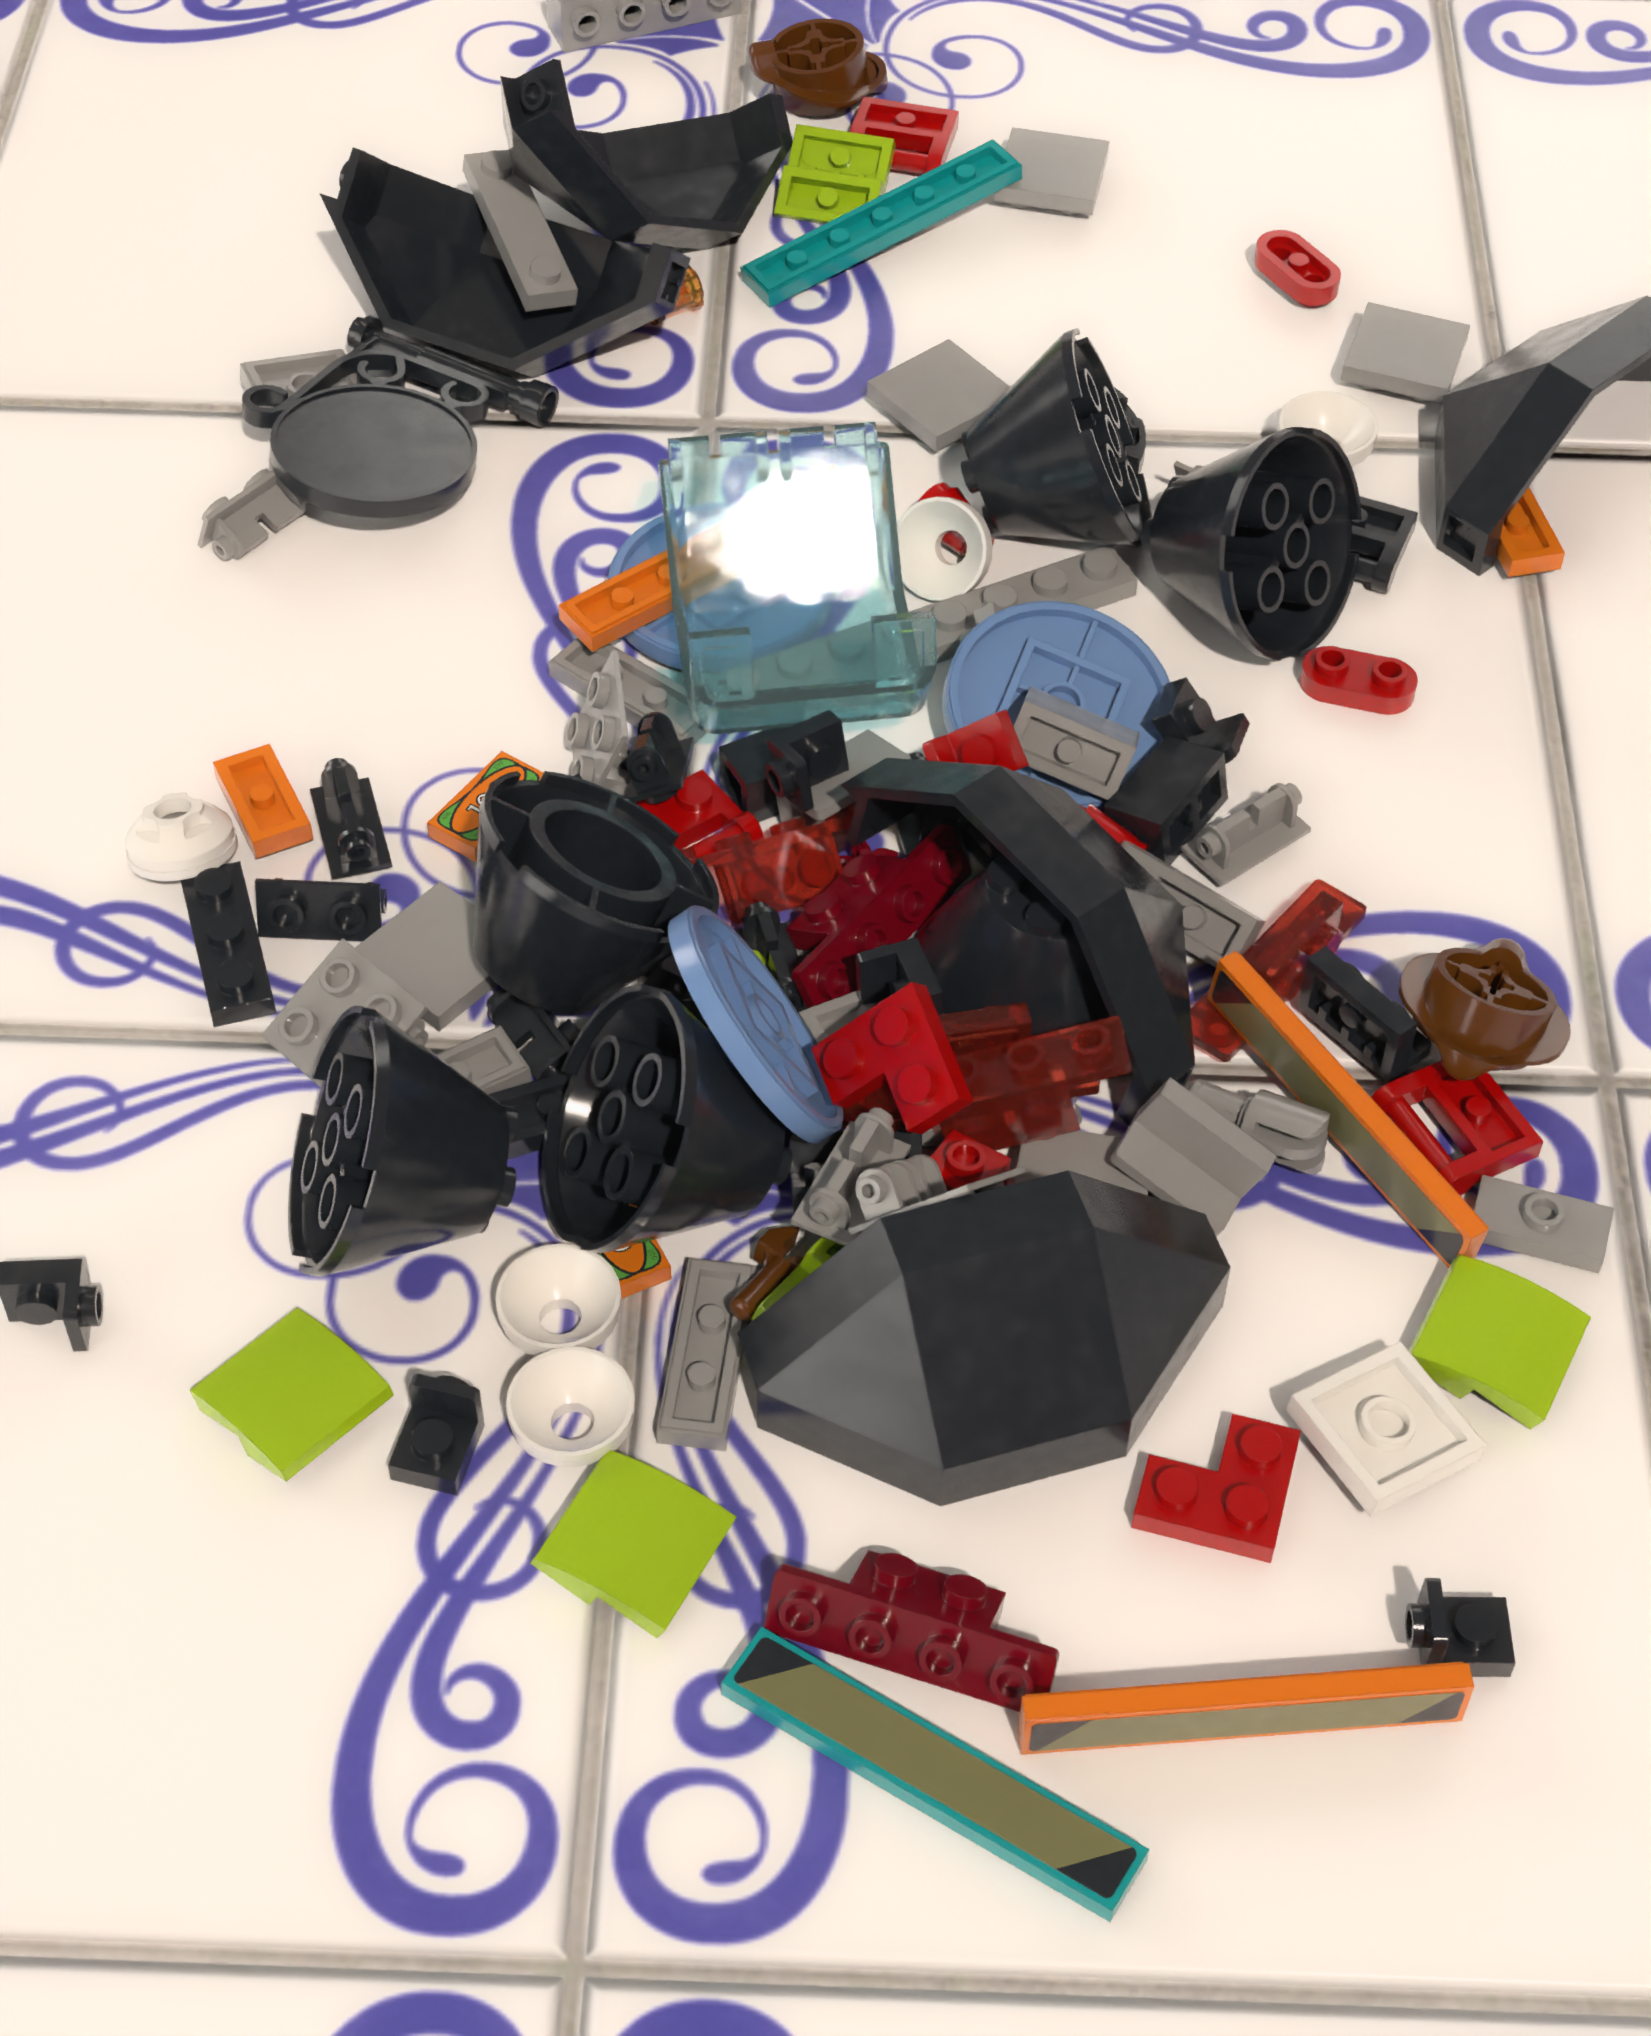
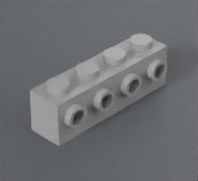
[546,0,741,53]

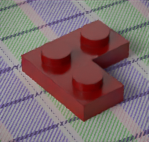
[811,982,974,1134]
[1131,1413,1301,1563]

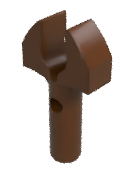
[730,1227,805,1321]

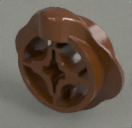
[749,18,888,116]
[1398,938,1571,1081]

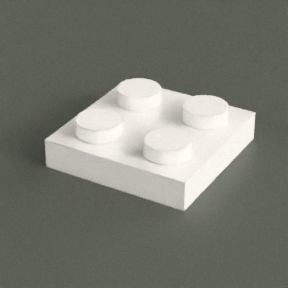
[1286,1341,1487,1517]

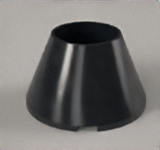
[473,771,719,1015]

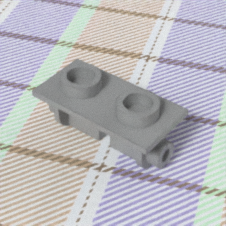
[197,468,309,560]
[1181,783,1311,886]
[791,1107,911,1246]

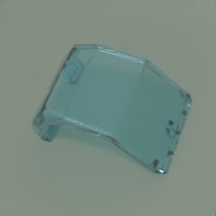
[658,422,937,734]

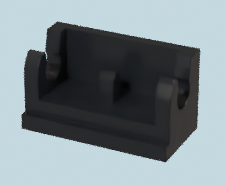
[1104,735,1228,865]

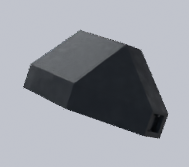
[500,59,793,250]
[319,147,691,378]
[1435,295,1651,576]
[841,758,1195,1126]
[737,1170,1231,1507]

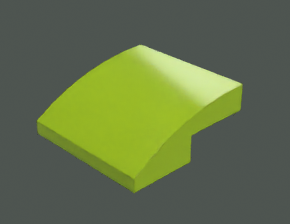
[774,124,896,224]
[1409,1254,1591,1429]
[190,1307,394,1482]
[530,1450,737,1638]

